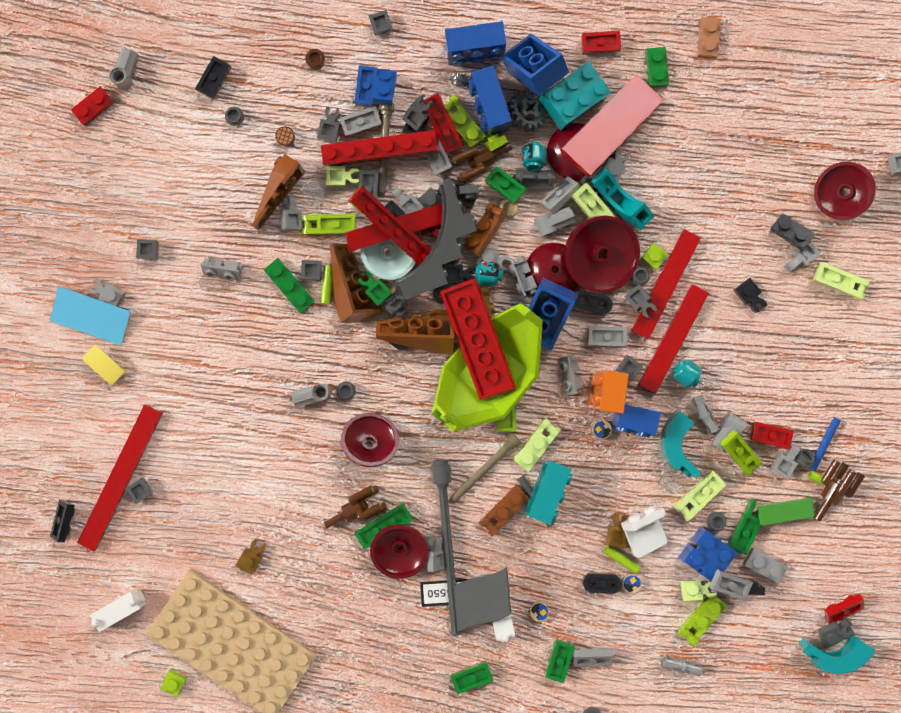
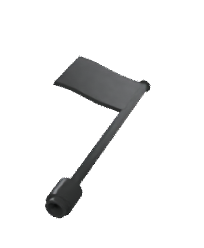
[431,459,511,636]

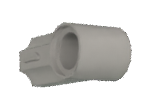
[109,48,139,90]
[534,207,576,238]
[292,383,332,408]
[711,412,747,453]

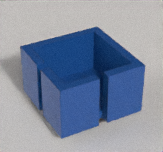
[611,404,661,438]
[678,526,737,582]

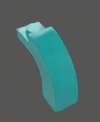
[591,168,654,230]
[661,410,702,479]
[799,635,875,674]

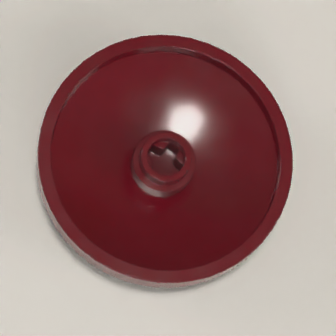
[564,215,640,293]

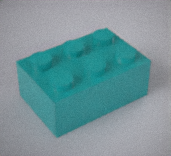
[539,61,612,131]
[524,460,573,525]

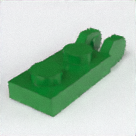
[728,498,763,555]

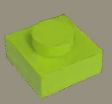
[484,133,508,151]
[640,243,668,270]
[160,669,187,697]

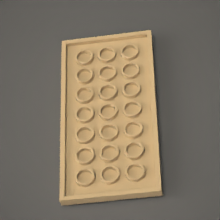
[146,569,317,713]

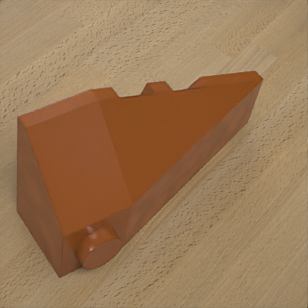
[252,154,305,231]
[330,243,383,323]
[376,310,454,354]

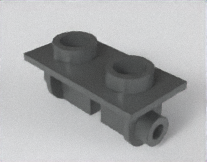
[516,169,555,190]

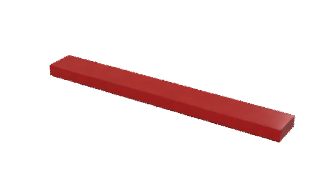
[77,405,163,551]

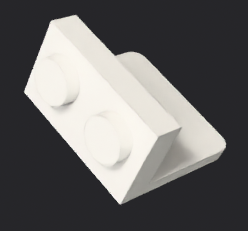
[621,506,667,558]

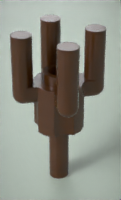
[449,143,512,183]
[814,459,865,522]
[324,485,388,528]

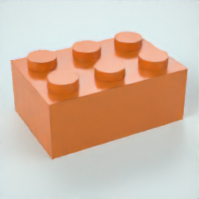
[589,370,629,413]

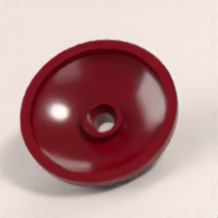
[547,123,600,180]
[814,162,876,220]
[525,243,578,293]
[341,413,399,467]
[370,524,428,579]

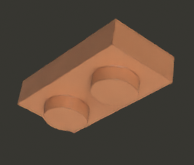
[697,17,721,59]

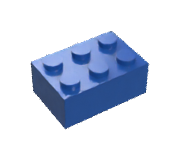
[445,21,506,66]
[501,33,569,96]
[468,65,512,137]
[528,278,578,351]

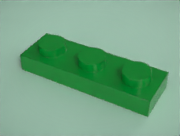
[264,258,316,314]
[354,502,414,549]

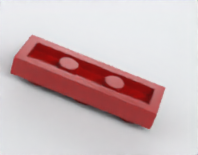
[423,92,464,154]

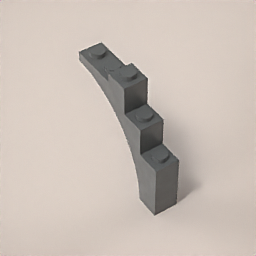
[395,178,477,300]

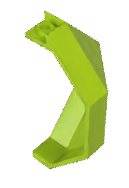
[431,303,543,432]

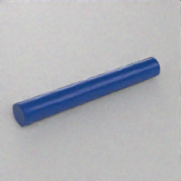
[808,417,841,472]

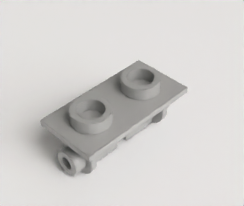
[509,256,537,297]
[200,257,243,281]
[558,355,584,395]

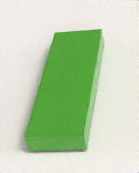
[758,497,814,525]

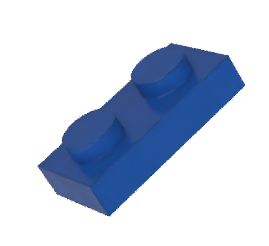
[354,65,378,107]
[373,69,397,106]

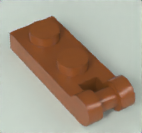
[463,203,507,257]
[478,484,530,536]

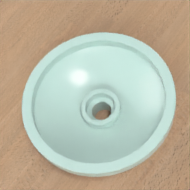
[360,240,415,280]

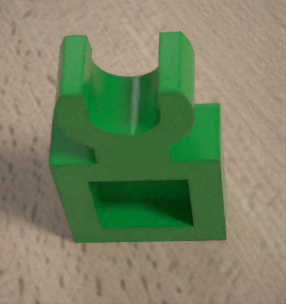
[358,271,392,306]

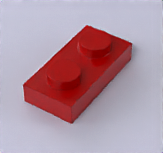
[581,30,621,55]
[71,86,115,126]
[750,421,794,450]
[825,594,864,624]

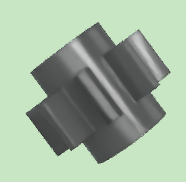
[384,294,408,317]

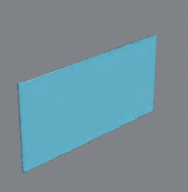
[50,286,131,346]

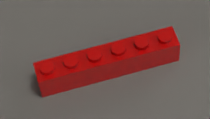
[321,130,440,166]

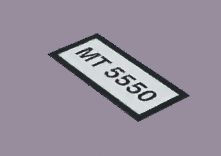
[420,579,468,607]

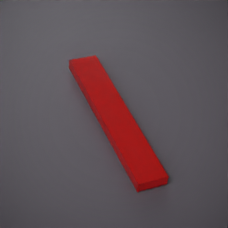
[348,186,431,265]
[344,203,443,252]
[631,229,701,340]
[638,284,709,394]

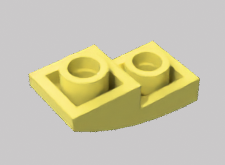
[82,344,125,386]

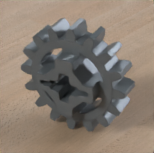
[507,91,547,132]

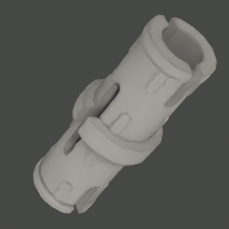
[691,395,720,434]
[661,655,703,677]

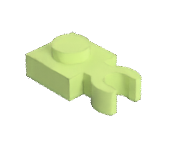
[326,166,359,187]
[680,580,717,603]

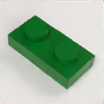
[645,47,669,88]
[485,166,526,205]
[545,639,575,683]
[451,661,493,695]

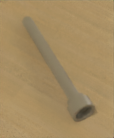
[378,103,395,195]
[450,432,522,502]

